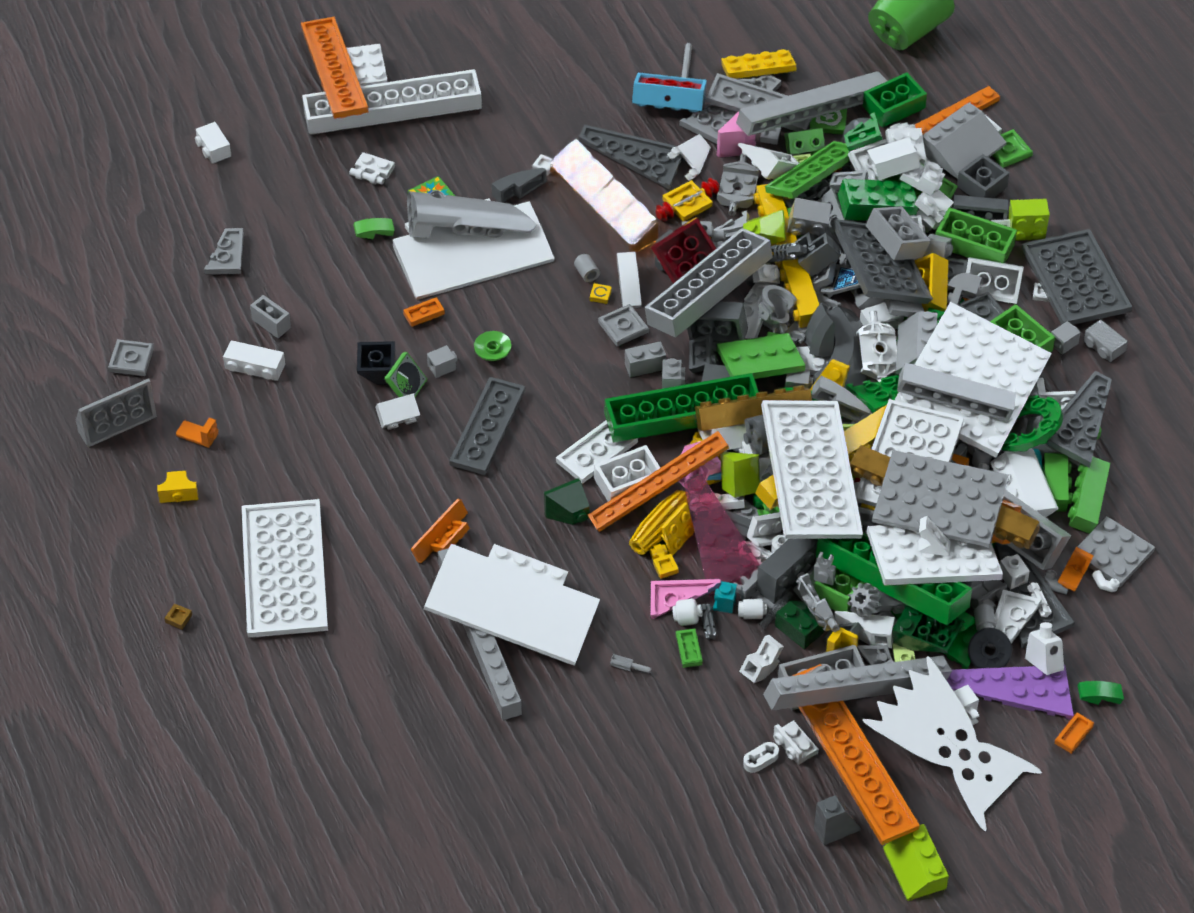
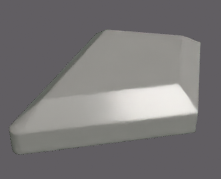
[857,645,892,665]

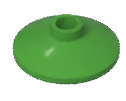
[474,331,511,361]

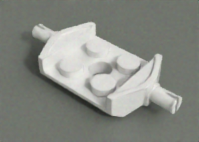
[856,311,897,382]

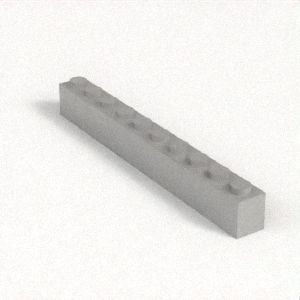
[736,71,887,136]
[438,548,522,721]
[763,656,952,710]

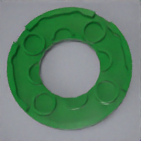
[1001,395,1063,452]

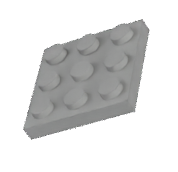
[1072,516,1155,587]

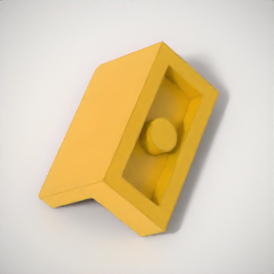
[826,627,858,652]

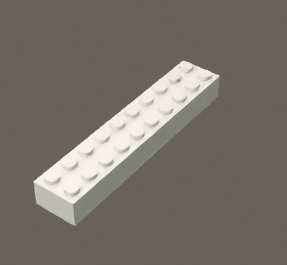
[302,69,482,135]

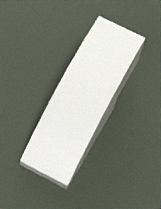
[617,252,641,308]

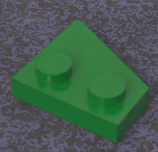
[844,112,883,152]

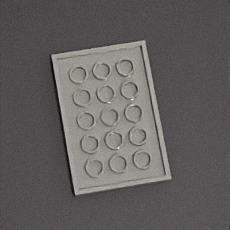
[872,450,1009,547]

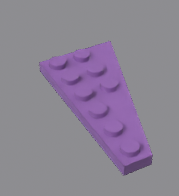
[946,665,1074,720]

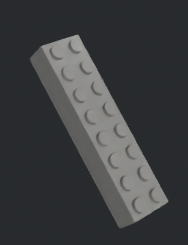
[645,228,772,338]

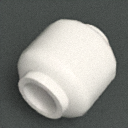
[673,599,702,626]

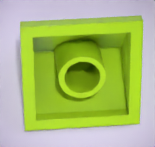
[721,452,760,498]

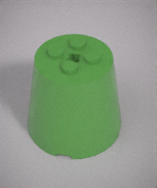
[868,0,954,50]

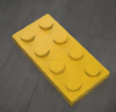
[722,49,796,79]

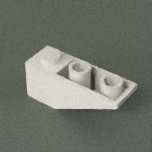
[835,611,895,648]

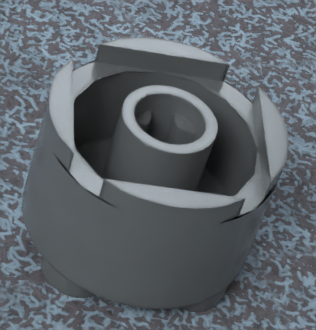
[743,415,770,455]

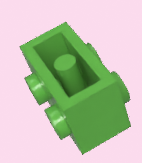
[785,128,825,155]

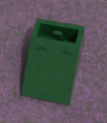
[892,605,965,653]

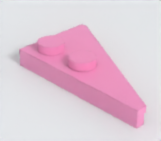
[651,579,721,619]

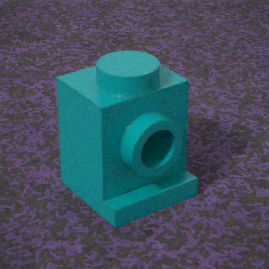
[713,581,737,614]

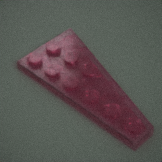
[684,473,760,596]

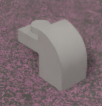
[947,273,982,305]

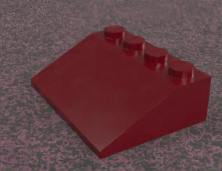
[650,217,717,284]

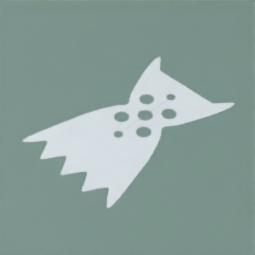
[863,656,1042,831]

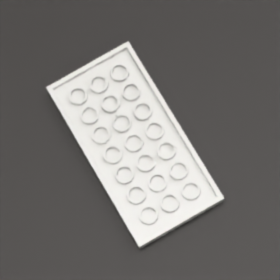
[761,400,863,539]
[242,499,328,638]

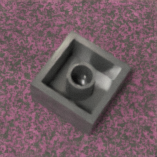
[957,154,1009,198]

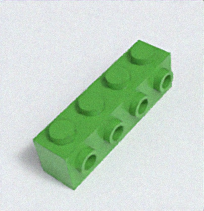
[1068,457,1110,534]

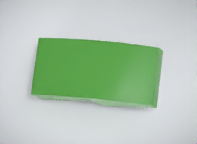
[354,218,395,239]

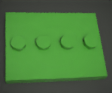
[717,333,805,379]

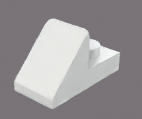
[918,516,950,556]

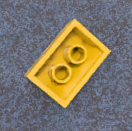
[914,253,948,312]

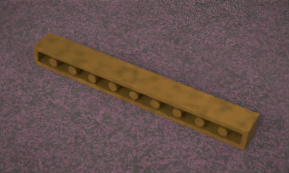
[850,445,1039,549]

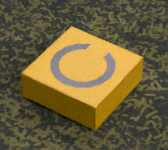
[590,283,612,304]

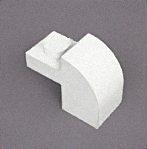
[740,635,784,683]

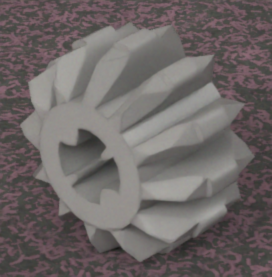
[847,583,882,617]

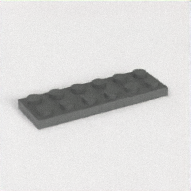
[449,377,525,475]

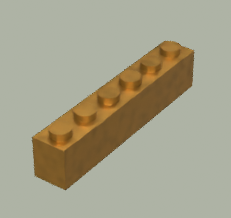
[695,385,812,431]

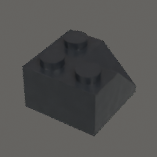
[357,341,396,385]

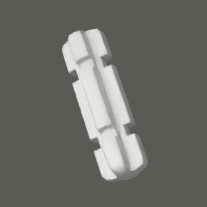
[1027,582,1052,618]

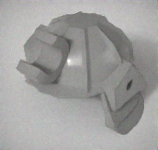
[758,285,797,333]

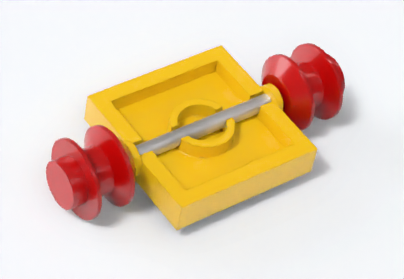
[655,178,720,222]

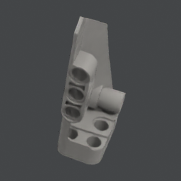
[407,190,537,238]

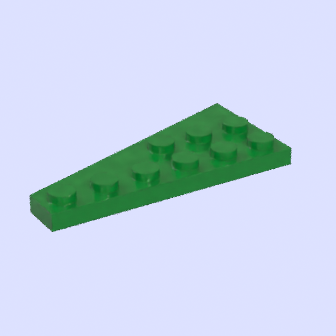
[846,375,899,413]

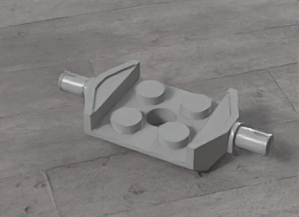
[717,153,759,216]
[796,572,840,632]

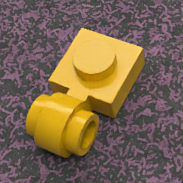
[649,544,679,579]

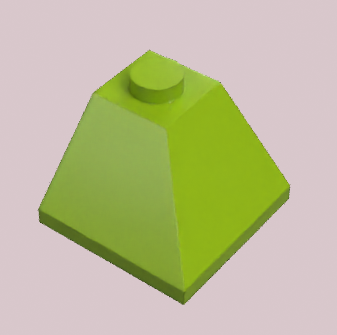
[743,210,786,245]

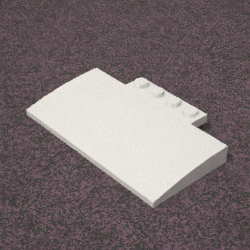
[393,198,554,300]
[424,544,600,666]

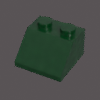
[775,601,826,649]

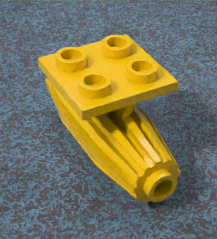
[629,490,695,556]

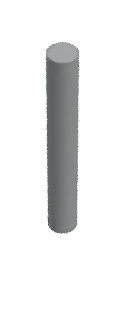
[681,43,692,78]

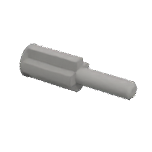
[610,654,652,673]

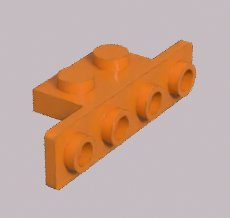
[411,499,470,563]

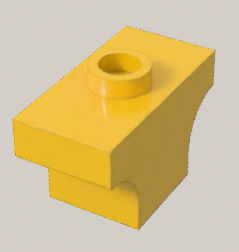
[157,471,198,503]

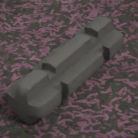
[701,603,717,640]

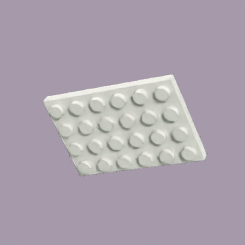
[856,399,964,506]
[867,525,1003,585]

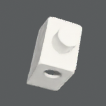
[1025,622,1064,675]

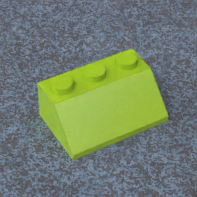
[883,824,949,901]

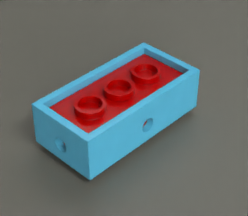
[632,73,707,112]

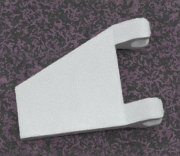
[667,134,711,181]

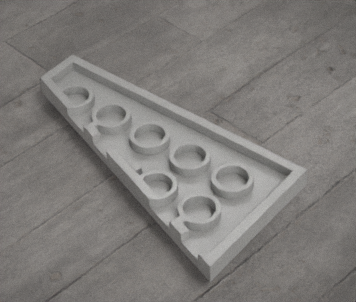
[679,75,781,144]

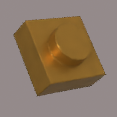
[164,604,192,630]

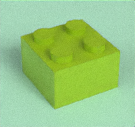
[1008,199,1050,241]

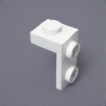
[1035,378,1076,406]

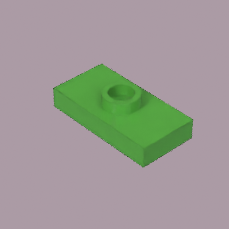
[676,629,703,668]

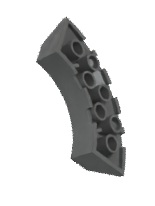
[813,306,868,389]

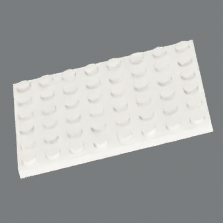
[895,302,1051,457]

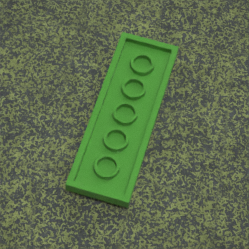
[765,141,850,199]

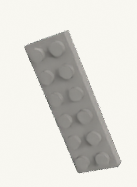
[706,73,812,131]

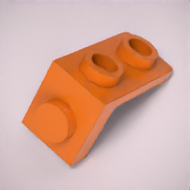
[176,418,219,448]
[1058,547,1094,591]

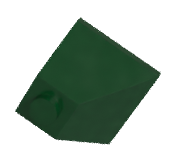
[544,478,590,525]

